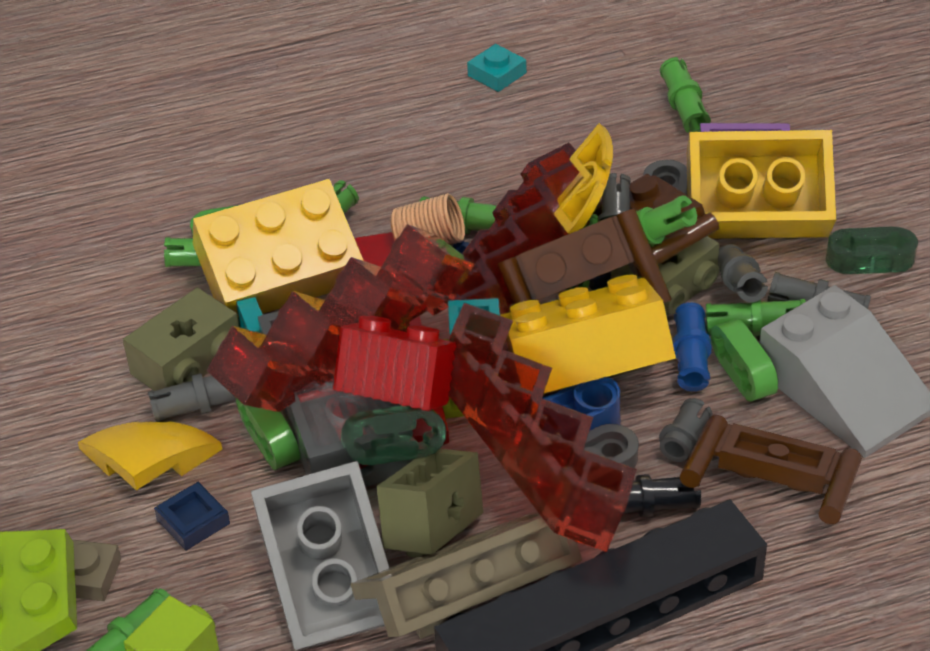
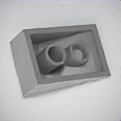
[760,285,930,458]
[251,461,389,651]

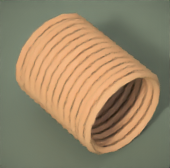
[391,193,465,257]

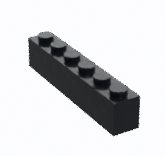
[434,499,767,651]

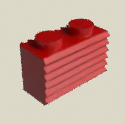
[333,316,457,411]

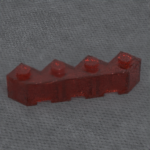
[441,142,579,341]
[206,224,475,412]
[448,303,637,552]

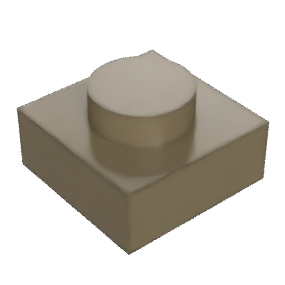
[73,540,121,601]

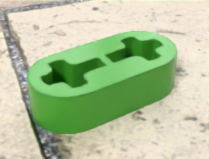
[711,319,778,402]
[236,385,300,470]

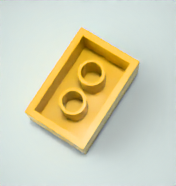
[686,130,836,239]
[193,179,363,318]
[500,275,676,398]

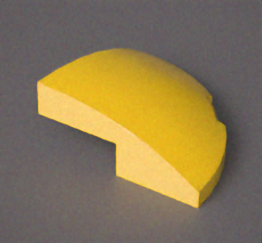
[553,123,613,234]
[78,421,223,491]

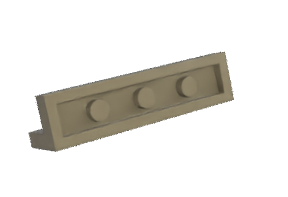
[350,508,582,637]

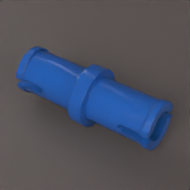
[672,302,712,392]

